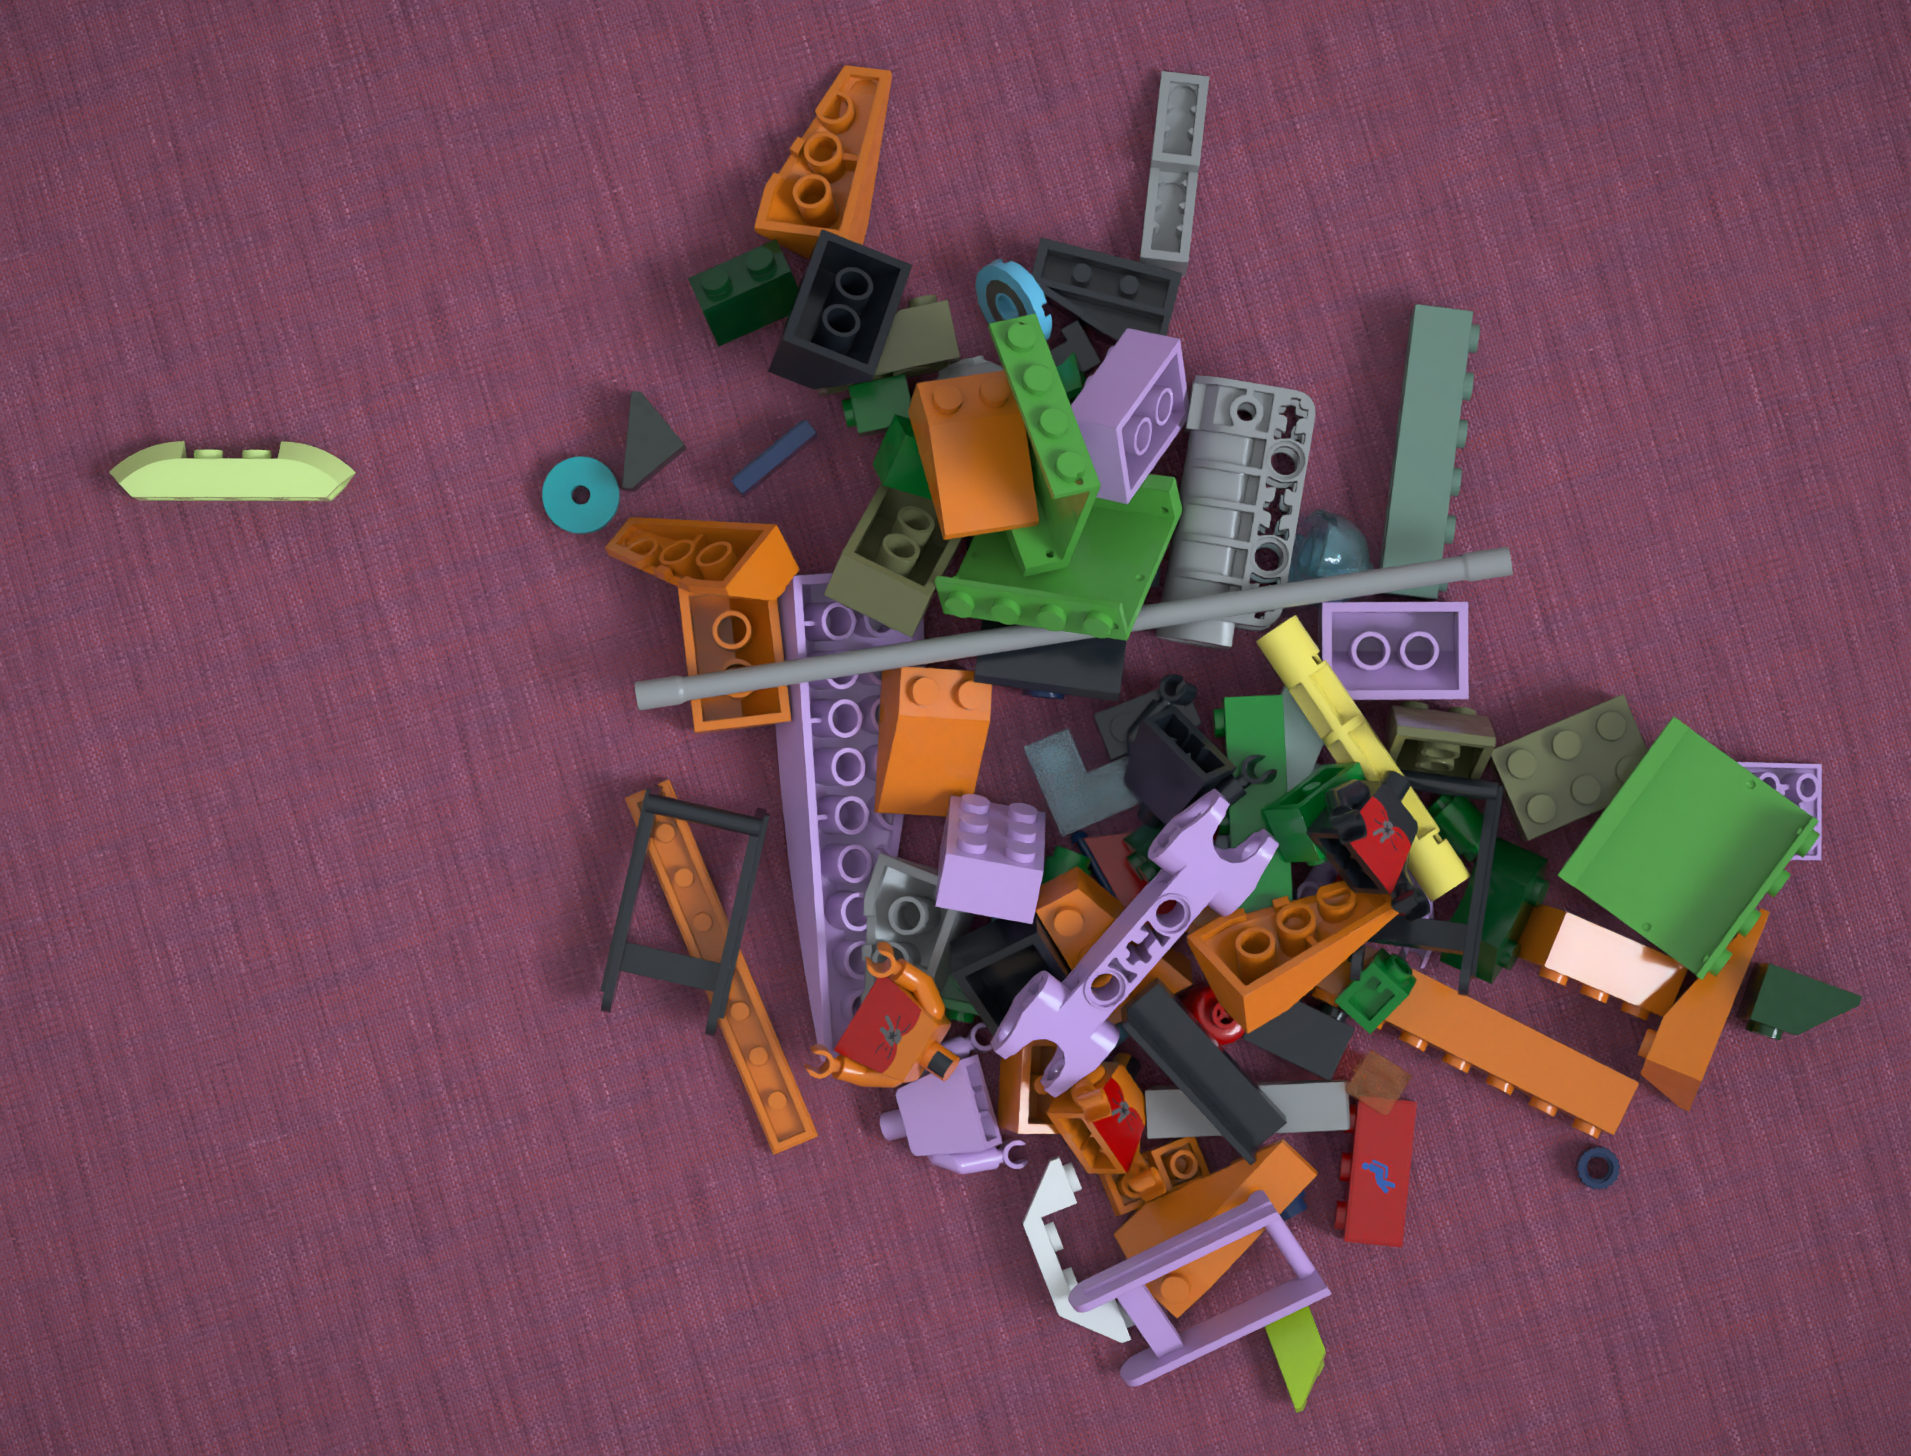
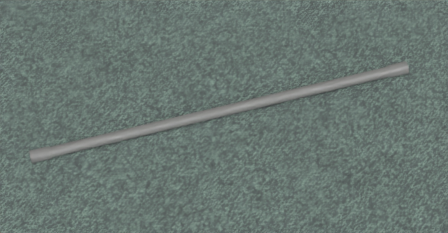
[635,546,1513,711]

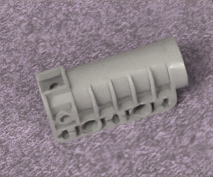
[1155,375,1315,651]

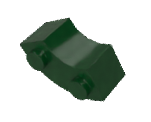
[1440,837,1550,984]

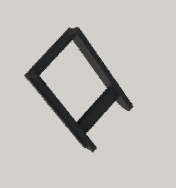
[1348,769,1504,996]
[600,784,770,1037]

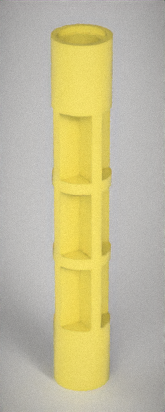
[1256,615,1471,902]

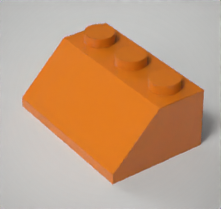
[678,587,791,734]

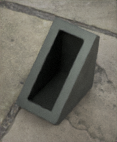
[622,391,687,492]

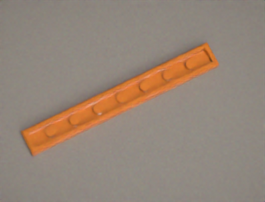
[625,779,819,1155]

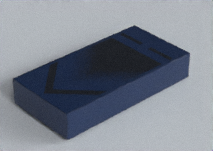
[731,420,818,497]

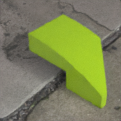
[1264,1306,1326,1413]

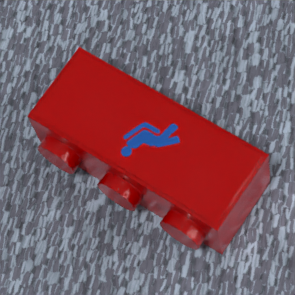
[1333,1094,1417,1247]

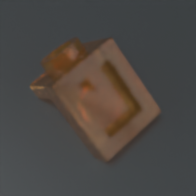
[1346,1050,1412,1116]

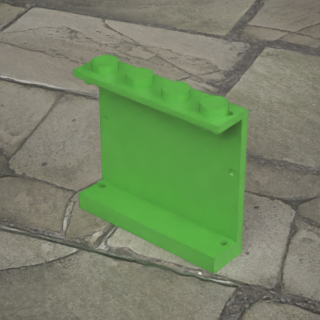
[988,313,1101,578]
[935,474,1183,641]
[1557,716,1820,980]

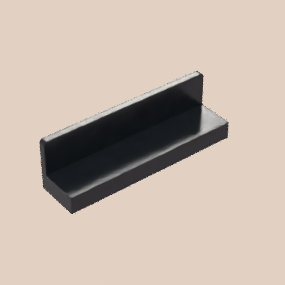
[1121,977,1287,1165]

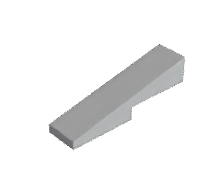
[1139,71,1209,276]
[1145,1080,1350,1139]

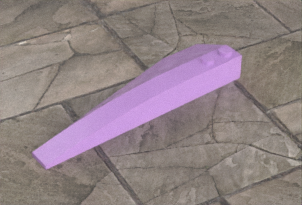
[775,573,926,1062]

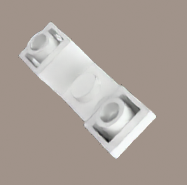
[1022,1156,1135,1343]

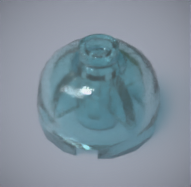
[1287,509,1373,608]

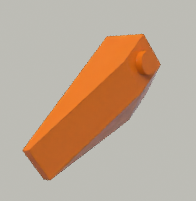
[1638,908,1770,1111]
[1114,1139,1318,1318]

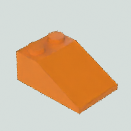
[908,370,1039,540]
[874,667,992,817]

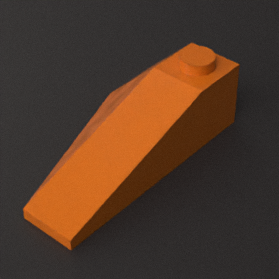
[754,65,892,259]
[605,517,800,601]
[1187,880,1399,1034]

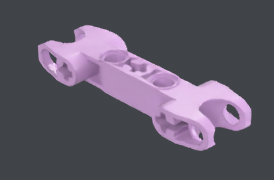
[990,788,1279,1098]

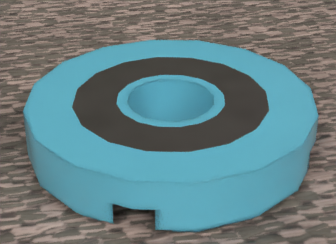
[975,259,1052,341]

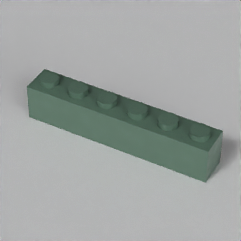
[1376,304,1480,602]

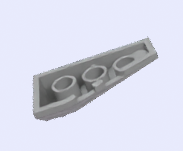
[861,853,975,1004]

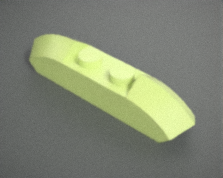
[110,441,356,501]

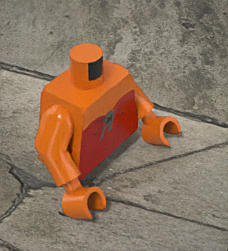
[804,942,960,1088]
[1046,1053,1166,1202]

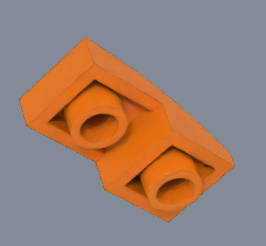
[1099,1137,1210,1216]

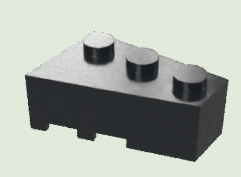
[1032,238,1182,346]

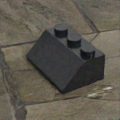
[768,229,912,390]
[974,619,1127,701]

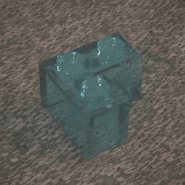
[1023,728,1142,837]

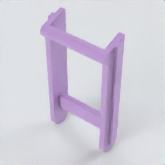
[1068,1190,1332,1387]

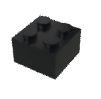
[950,912,1072,1037]

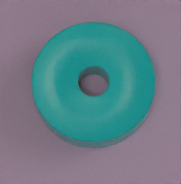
[542,456,620,535]

